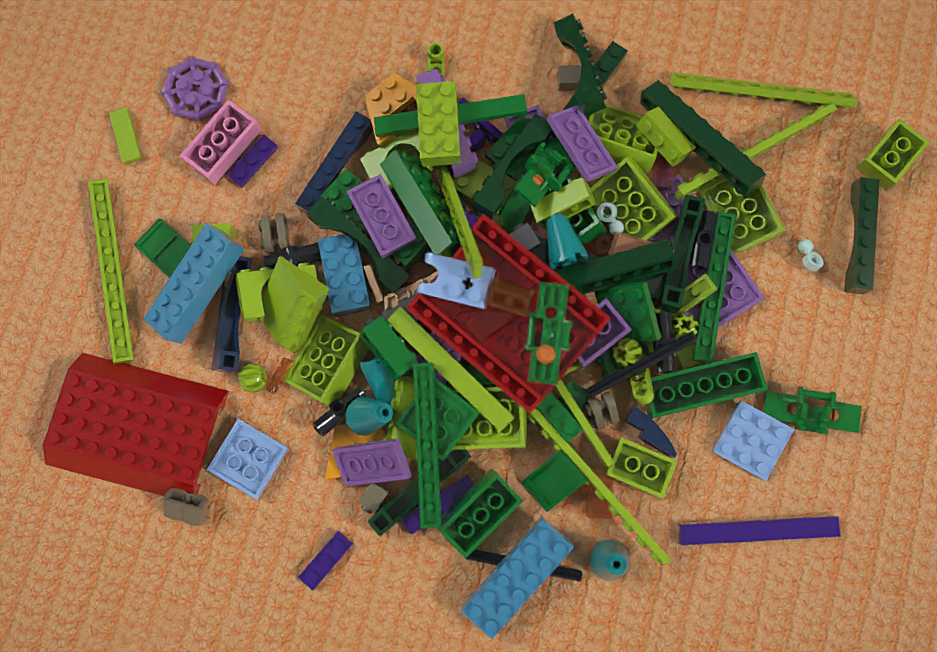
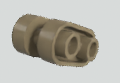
[258,213,290,253]
[584,391,620,431]

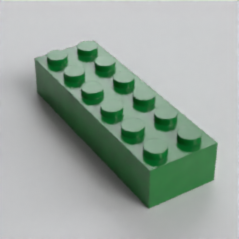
[380,150,461,258]
[321,168,430,272]
[639,352,768,419]

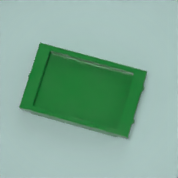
[134,218,191,278]
[521,449,588,512]

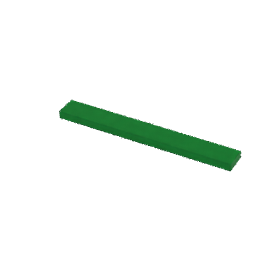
[374,94,528,137]
[691,211,736,363]
[413,363,442,528]

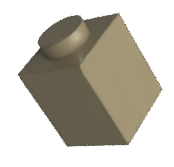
[557,65,581,91]
[358,483,390,514]

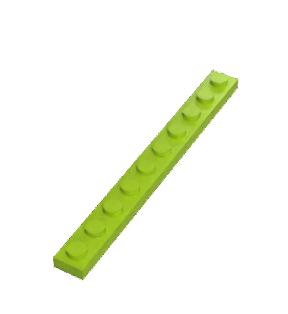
[670,72,858,108]
[674,103,837,201]
[88,179,134,364]
[527,408,671,566]

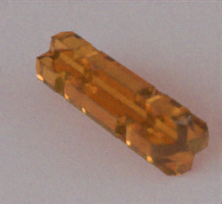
[266,357,293,394]

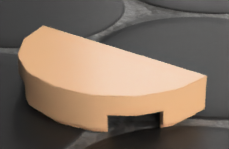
[364,265,384,303]

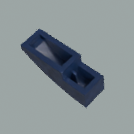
[624,407,677,458]

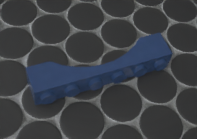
[295,111,373,214]
[211,256,252,373]

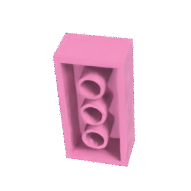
[180,100,262,185]

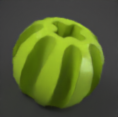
[671,312,699,339]
[612,338,642,367]
[239,364,267,392]

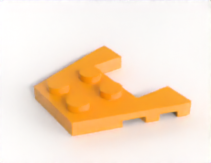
[364,73,417,148]
[325,423,387,479]

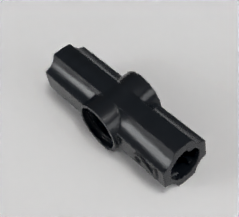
[690,210,717,270]
[263,243,322,269]
[652,312,676,373]
[312,387,367,437]

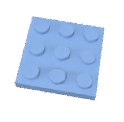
[712,400,794,481]
[207,419,289,500]

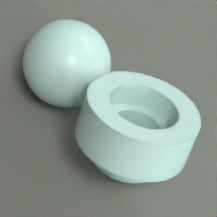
[597,202,624,235]
[798,239,824,271]

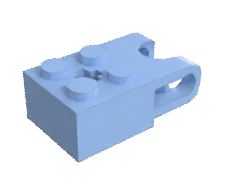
[417,253,496,309]

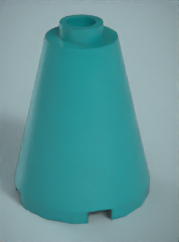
[547,213,588,270]
[360,358,396,405]
[345,396,393,436]
[590,540,630,581]

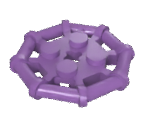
[161,56,230,122]

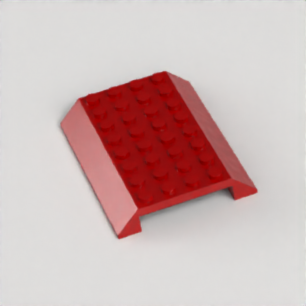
[406,214,611,414]
[43,353,229,496]

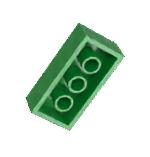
[437,468,523,558]

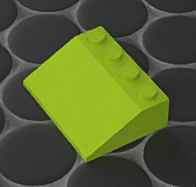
[588,103,658,174]
[590,157,679,240]
[698,177,787,255]
[262,256,330,354]
[283,314,370,407]
[451,387,527,450]

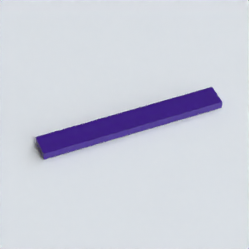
[679,516,841,545]

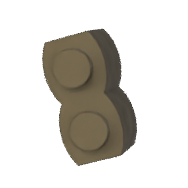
[163,488,208,526]

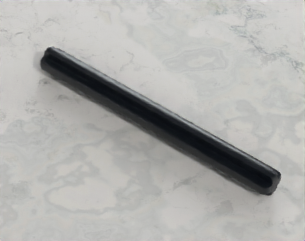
[587,332,696,397]
[465,549,582,582]

